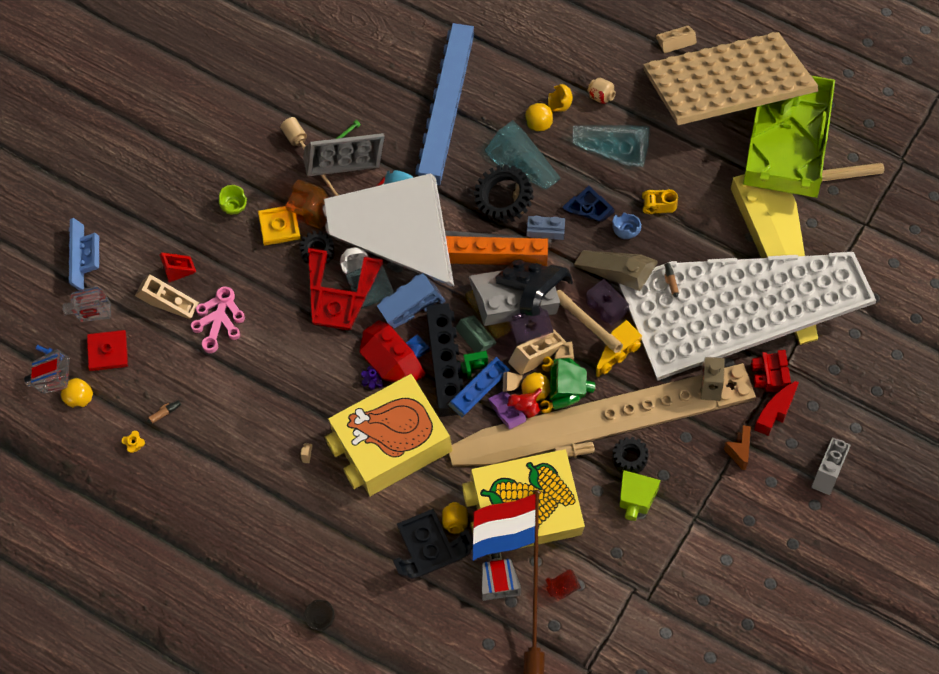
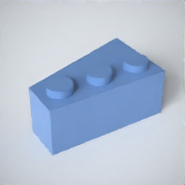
[377,273,446,328]

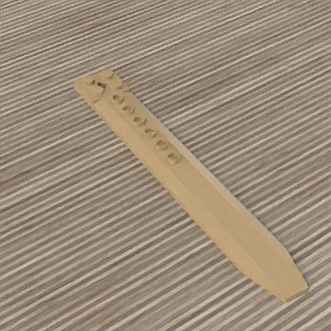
[449,363,756,467]

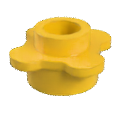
[122,431,145,453]

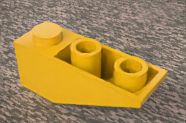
[596,320,642,377]

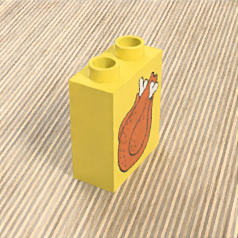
[325,374,452,496]

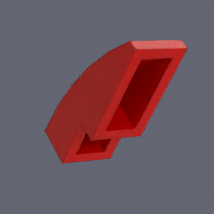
[754,381,799,436]

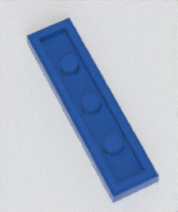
[448,357,510,418]

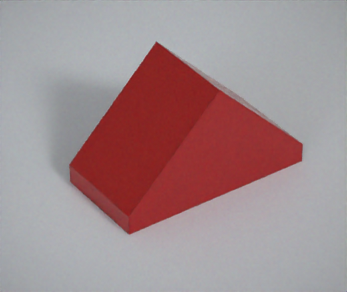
[159,252,196,283]

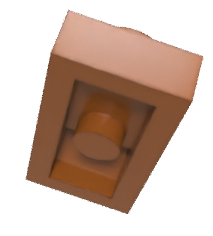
[724,425,751,470]

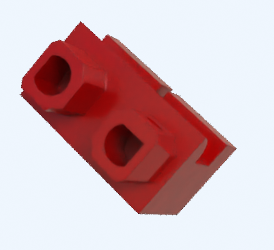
[751,350,791,392]

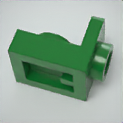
[461,351,488,379]

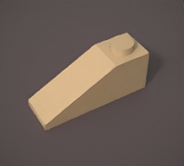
[135,274,199,319]
[508,330,567,375]

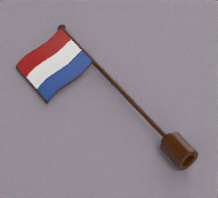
[473,490,545,674]

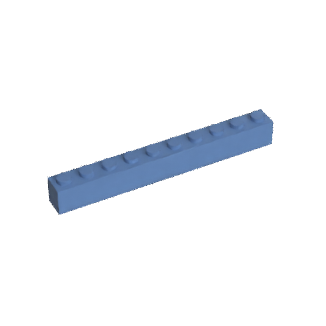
[416,23,474,185]

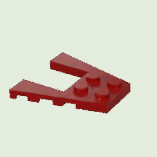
[308,248,383,330]

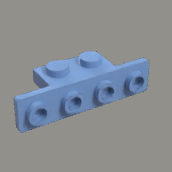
[68,218,99,291]

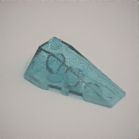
[485,120,560,190]
[573,125,649,167]

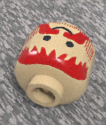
[588,78,616,104]

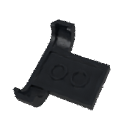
[496,259,573,316]
[393,509,473,579]

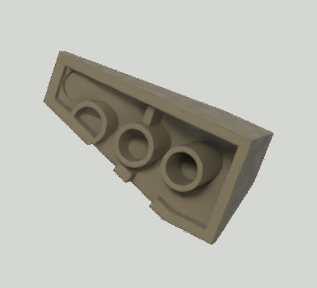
[574,250,658,291]

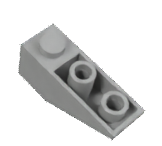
[811,437,851,495]

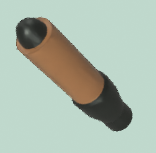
[664,263,679,297]
[147,400,181,424]

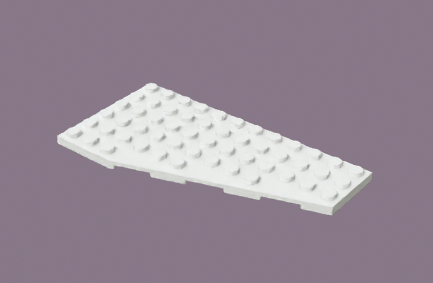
[618,252,876,381]

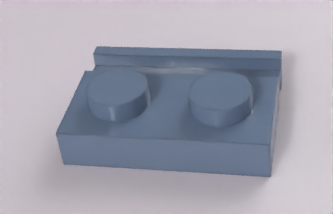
[527,216,565,240]

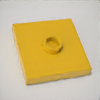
[258,205,301,246]

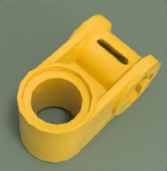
[642,189,678,214]

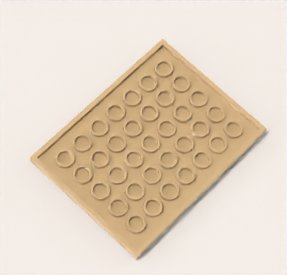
[643,32,818,125]

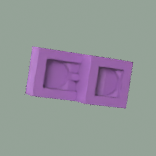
[488,392,526,430]

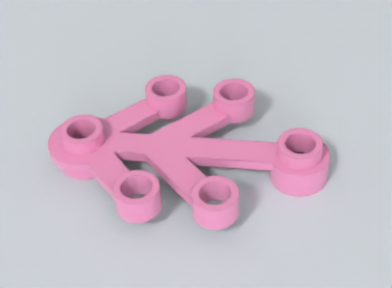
[191,287,245,353]

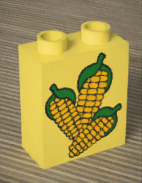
[462,449,585,549]

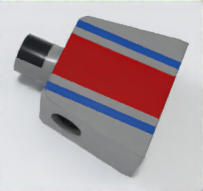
[482,553,521,601]

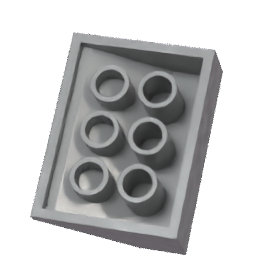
[303,133,384,176]
[469,264,560,326]

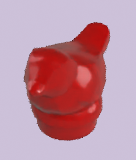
[507,388,542,418]

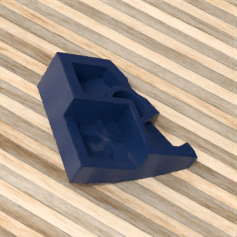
[562,186,615,222]

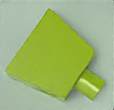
[620,470,660,521]

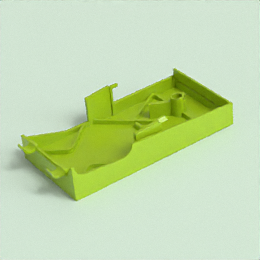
[743,76,835,198]

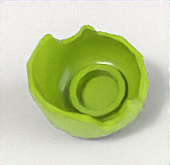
[219,185,247,215]

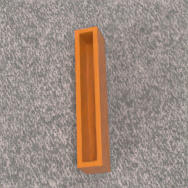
[446,236,548,266]

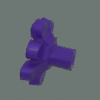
[361,366,383,390]

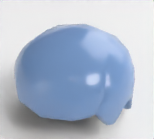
[612,212,642,239]

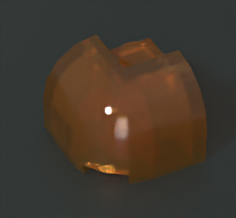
[286,180,328,229]

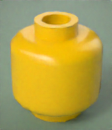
[442,502,468,534]

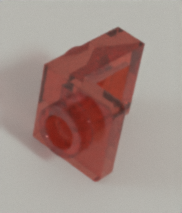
[545,569,581,600]

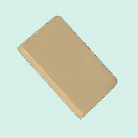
[656,26,697,53]

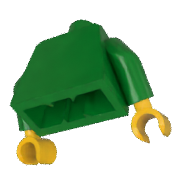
[540,356,596,414]

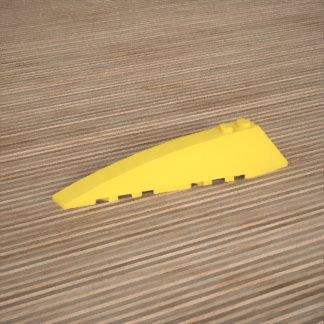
[731,174,818,345]

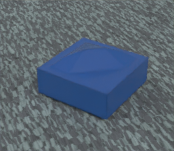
[406,334,429,359]

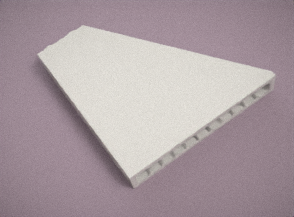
[323,173,454,286]

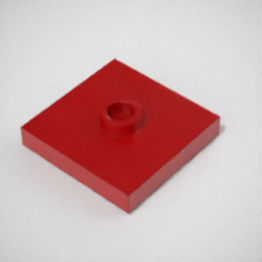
[87,330,128,371]

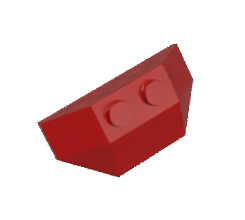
[359,320,426,382]

